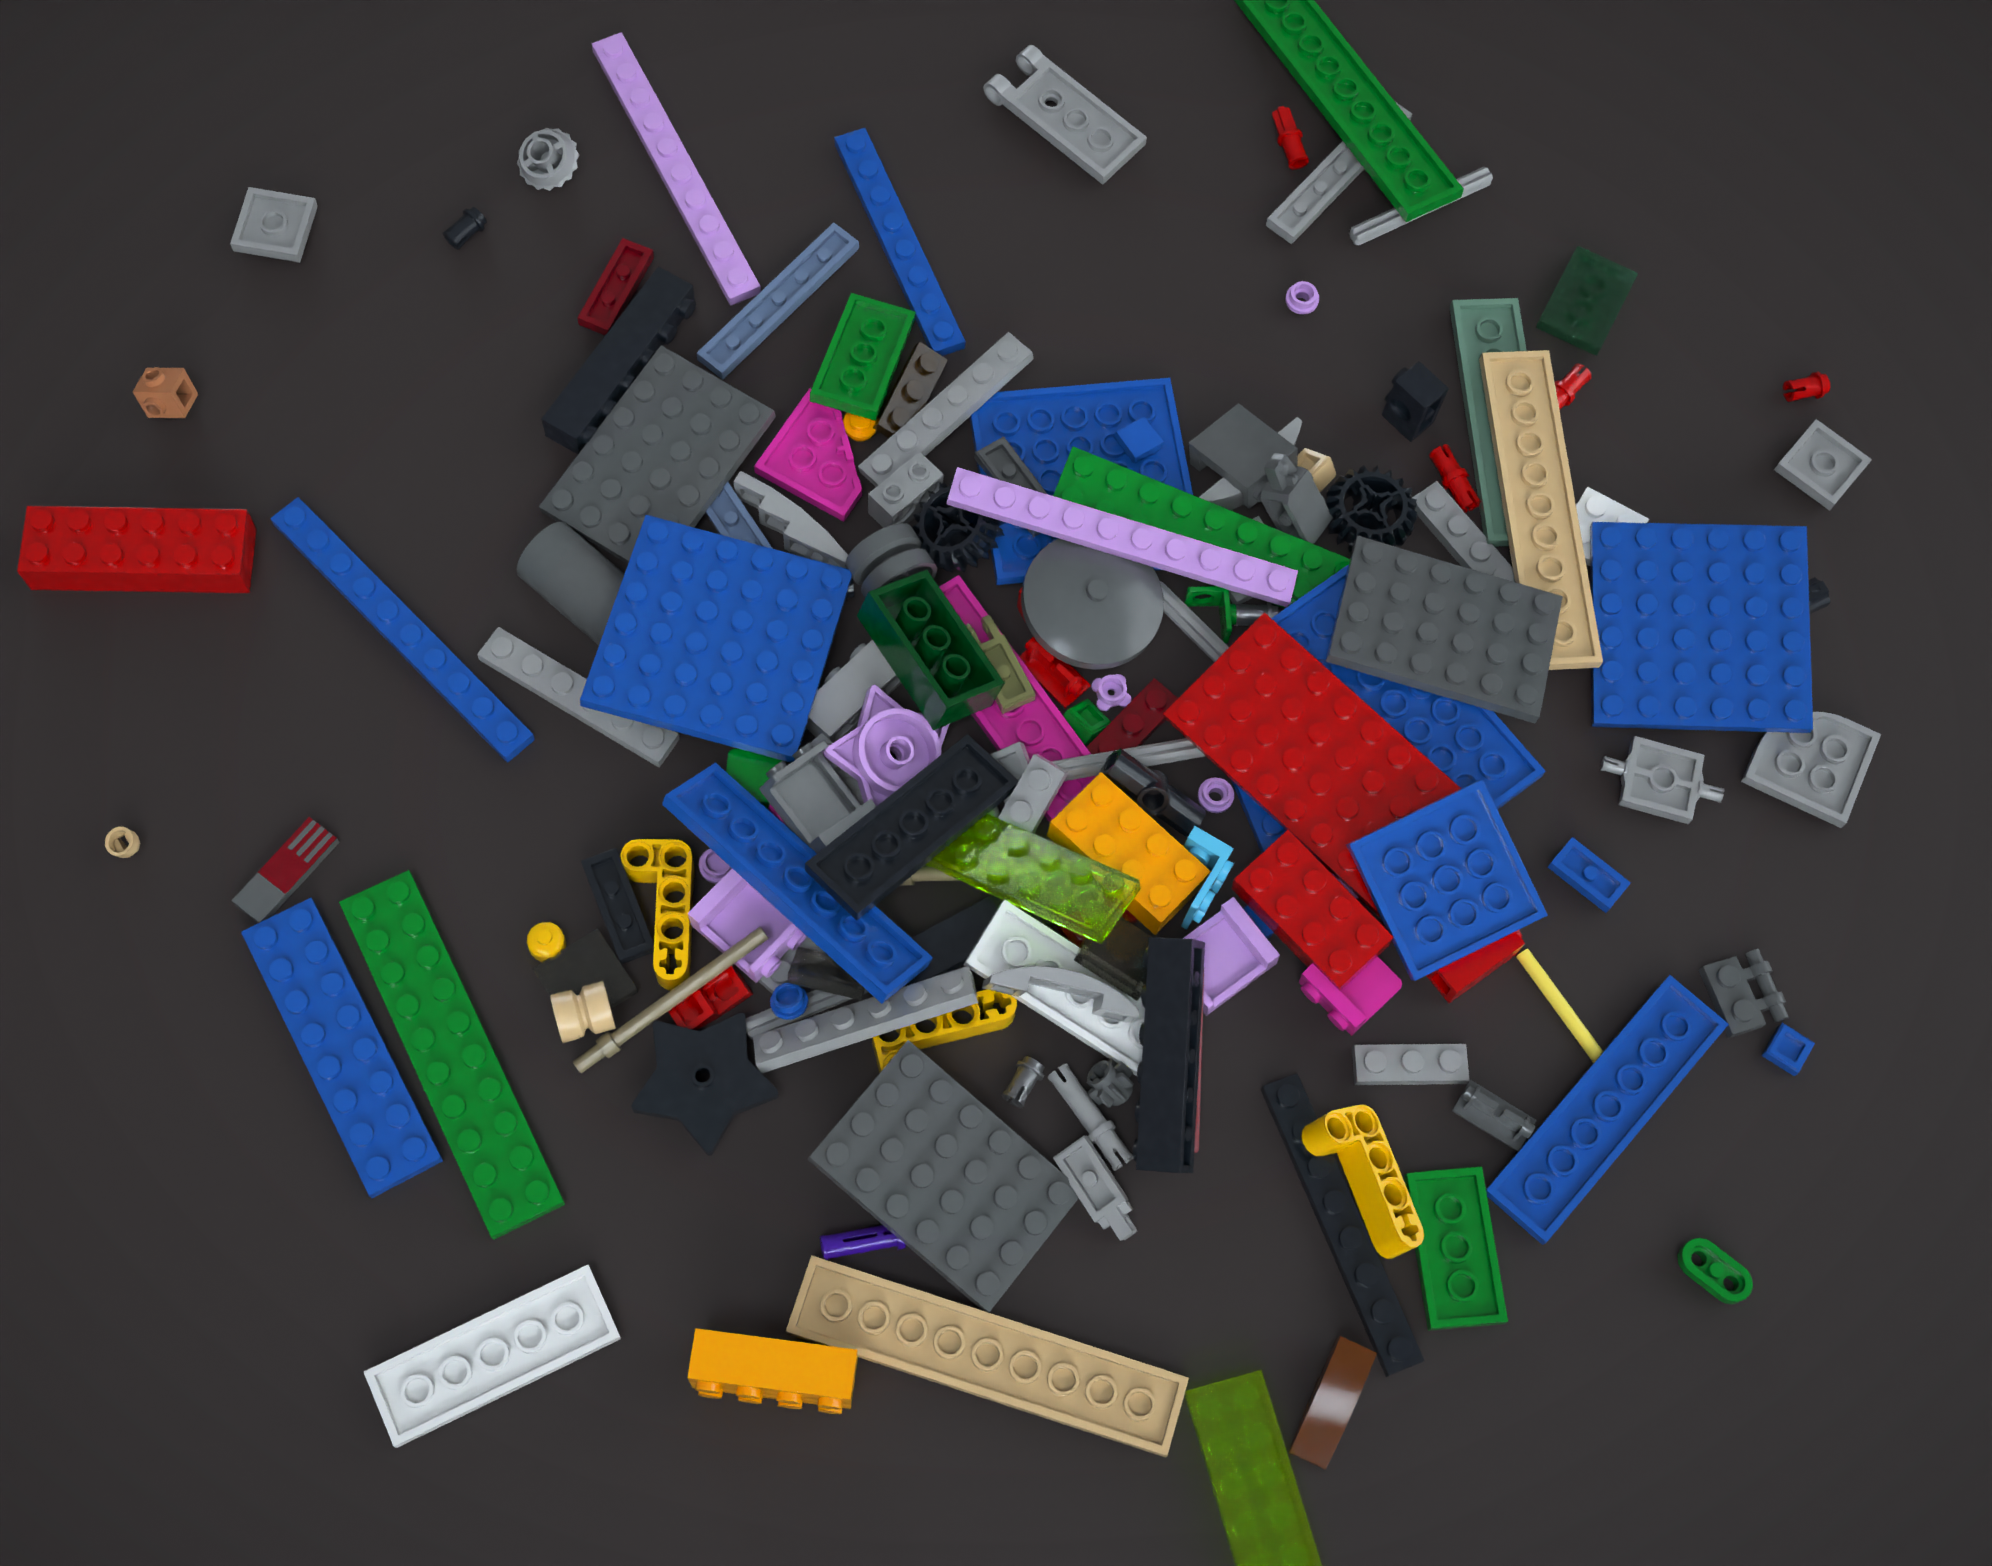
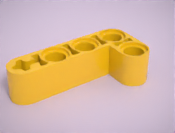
[620,839,694,990]
[872,989,1017,1073]
[1301,1105,1424,1259]

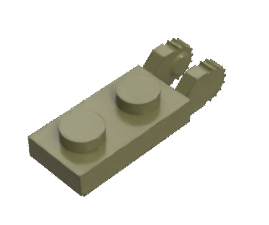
[965,615,1036,714]

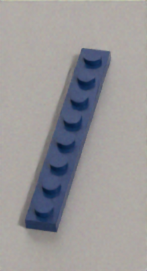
[834,128,966,356]

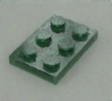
[1536,246,1638,356]

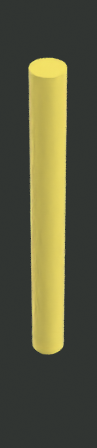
[1516,948,1603,1063]

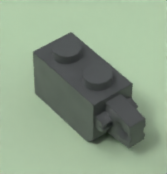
[1261,453,1333,544]

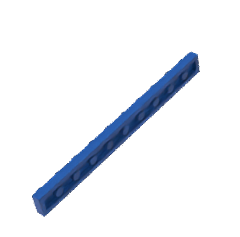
[270,497,535,763]

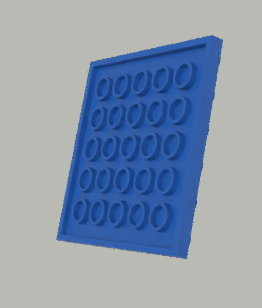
[969,378,1193,585]
[580,515,852,763]
[1590,522,1813,733]

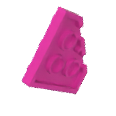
[754,388,862,522]

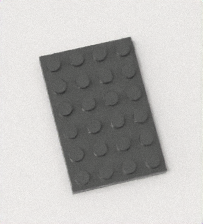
[539,345,776,564]
[1326,535,1563,724]
[807,1040,1079,1313]

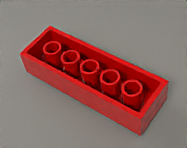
[17,506,257,593]

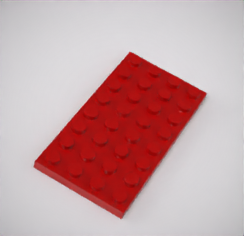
[1163,612,1461,914]

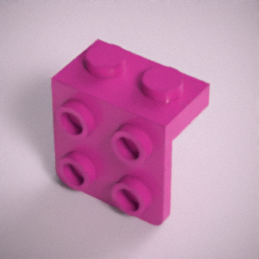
[1299,957,1402,1036]

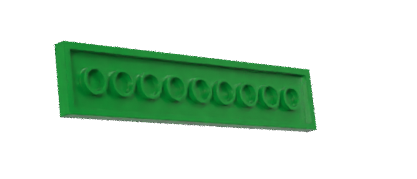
[1234,0,1464,222]
[1053,446,1350,609]
[339,870,565,1240]

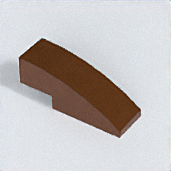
[1288,1336,1377,1470]

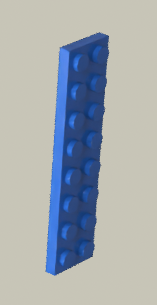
[662,762,933,1004]
[241,898,443,1198]
[1486,975,1729,1245]

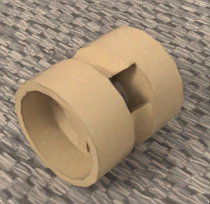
[550,981,616,1043]

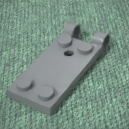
[983,45,1147,185]

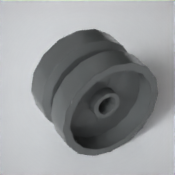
[845,523,938,598]

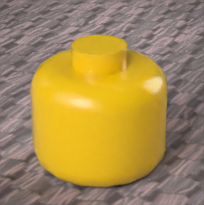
[527,922,566,963]

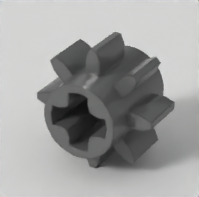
[1086,1059,1134,1108]

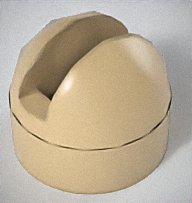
[105,827,140,858]

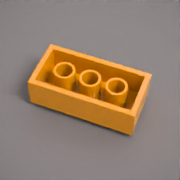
[1047,772,1211,935]
[687,1328,858,1414]

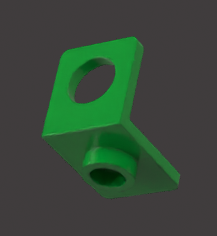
[1184,586,1237,643]

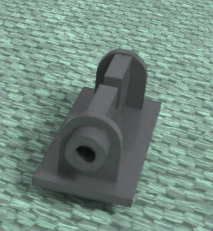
[1452,1079,1536,1152]

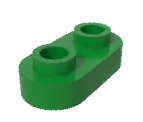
[1678,1238,1753,1304]

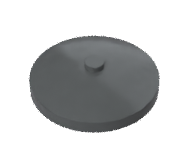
[1021,538,1164,670]

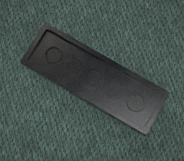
[805,734,1018,921]

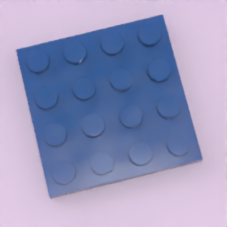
[1346,779,1548,981]

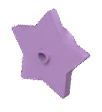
[823,685,949,806]

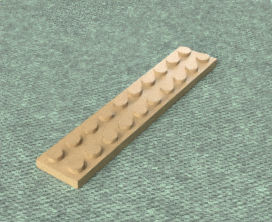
[1479,350,1603,670]
[786,1255,1189,1458]

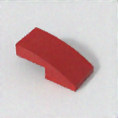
[668,964,753,1031]

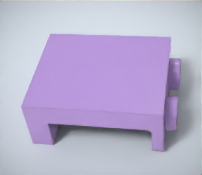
[688,869,807,983]
[1183,897,1280,1016]

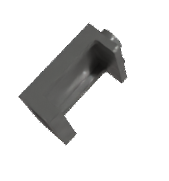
[1189,403,1298,509]
[759,740,876,853]

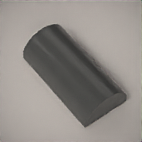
[517,522,625,646]

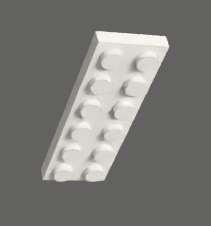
[963,899,1145,1076]
[364,1265,621,1448]

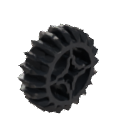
[1325,465,1418,552]
[912,478,1006,573]

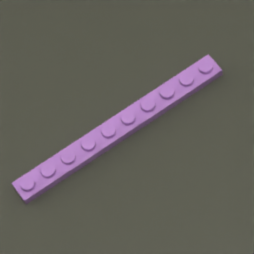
[592,32,761,306]
[946,467,1298,607]

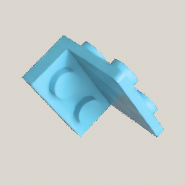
[1181,826,1234,930]

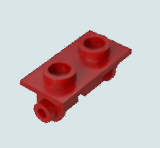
[1019,637,1091,709]

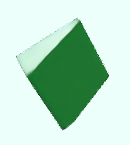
[1063,698,1111,746]

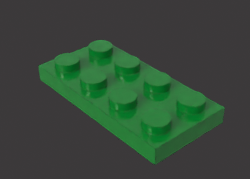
[809,293,916,421]
[1404,1167,1508,1331]

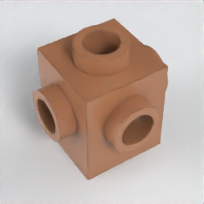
[133,367,198,418]

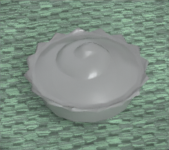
[517,128,580,191]

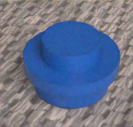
[770,982,809,1020]

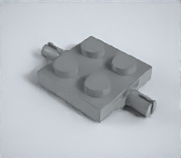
[1600,736,1725,824]

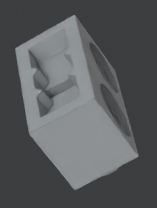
[868,451,944,528]

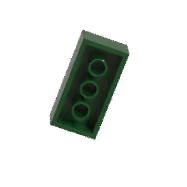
[857,570,1005,730]

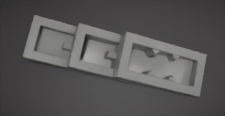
[734,471,848,568]

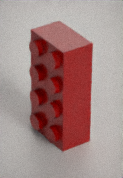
[1231,830,1394,991]

